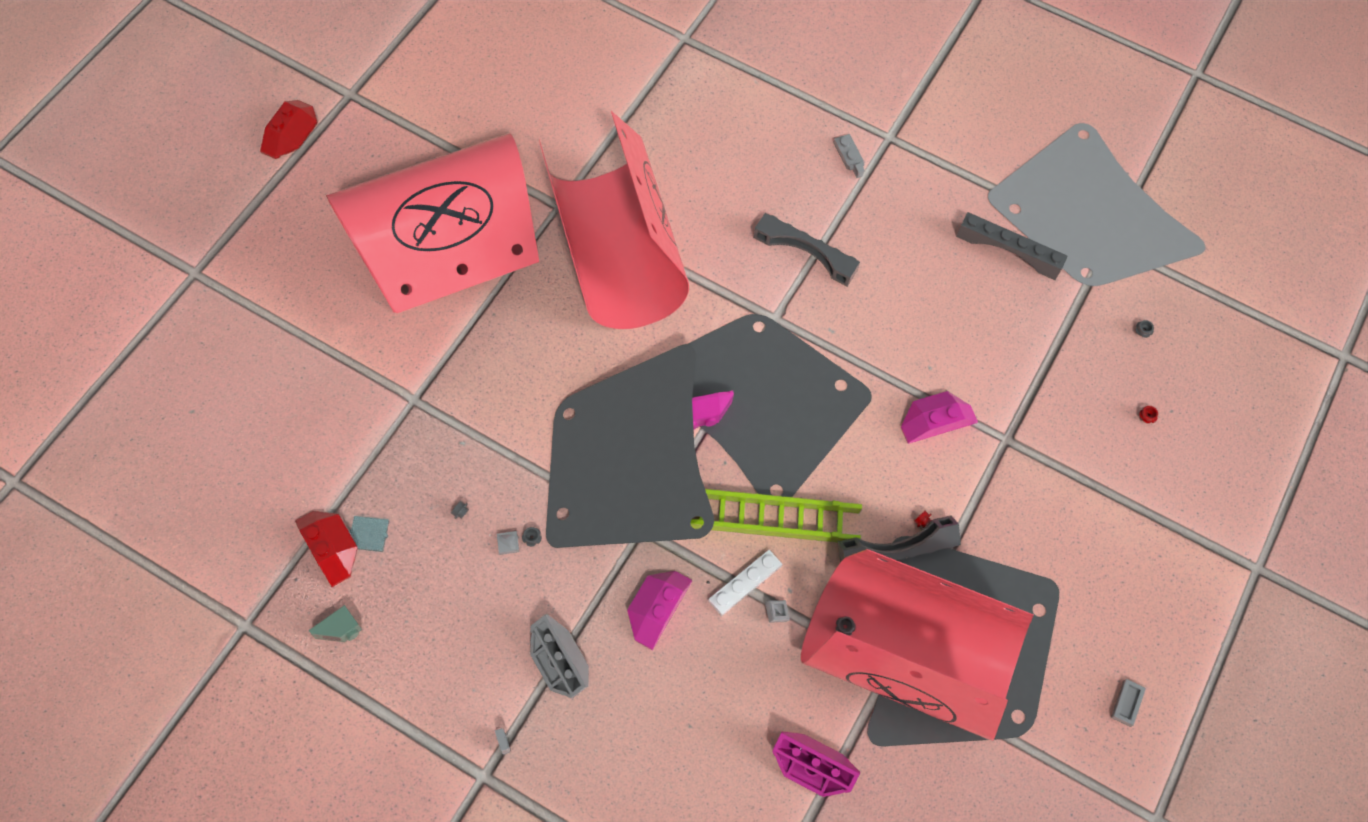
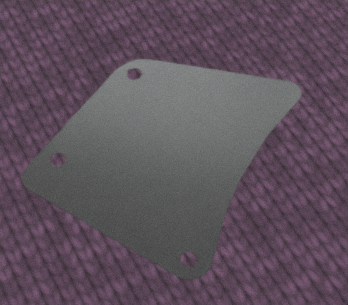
[688,314,872,506]
[546,344,714,548]
[867,536,1060,747]

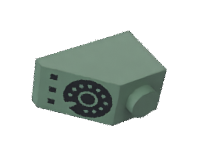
[309,605,362,642]

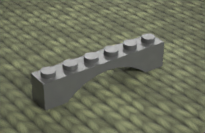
[956,212,1068,280]
[753,213,860,287]
[838,515,961,562]

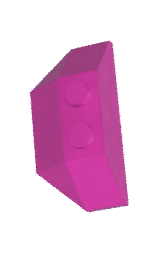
[692,390,734,429]
[901,391,978,444]
[627,571,693,651]
[772,731,860,797]

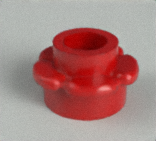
[1139,406,1158,424]
[914,510,932,528]

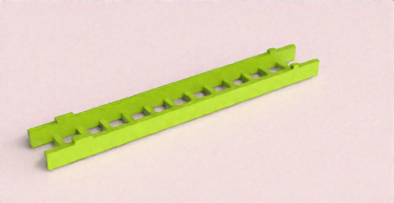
[690,489,862,543]

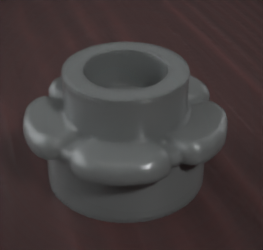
[1135,320,1154,338]
[451,501,469,519]
[522,527,542,547]
[836,616,856,636]

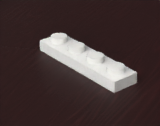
[708,550,782,616]

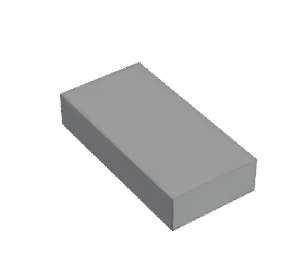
[1111,679,1146,727]

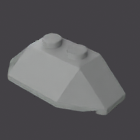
[530,614,589,698]

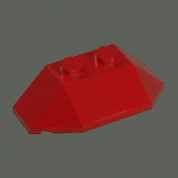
[260,100,318,159]
[295,511,358,587]

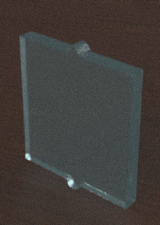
[349,516,389,552]

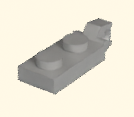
[833,134,865,178]

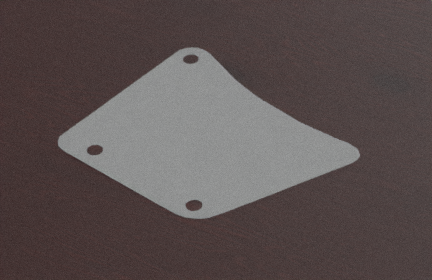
[988,123,1206,286]

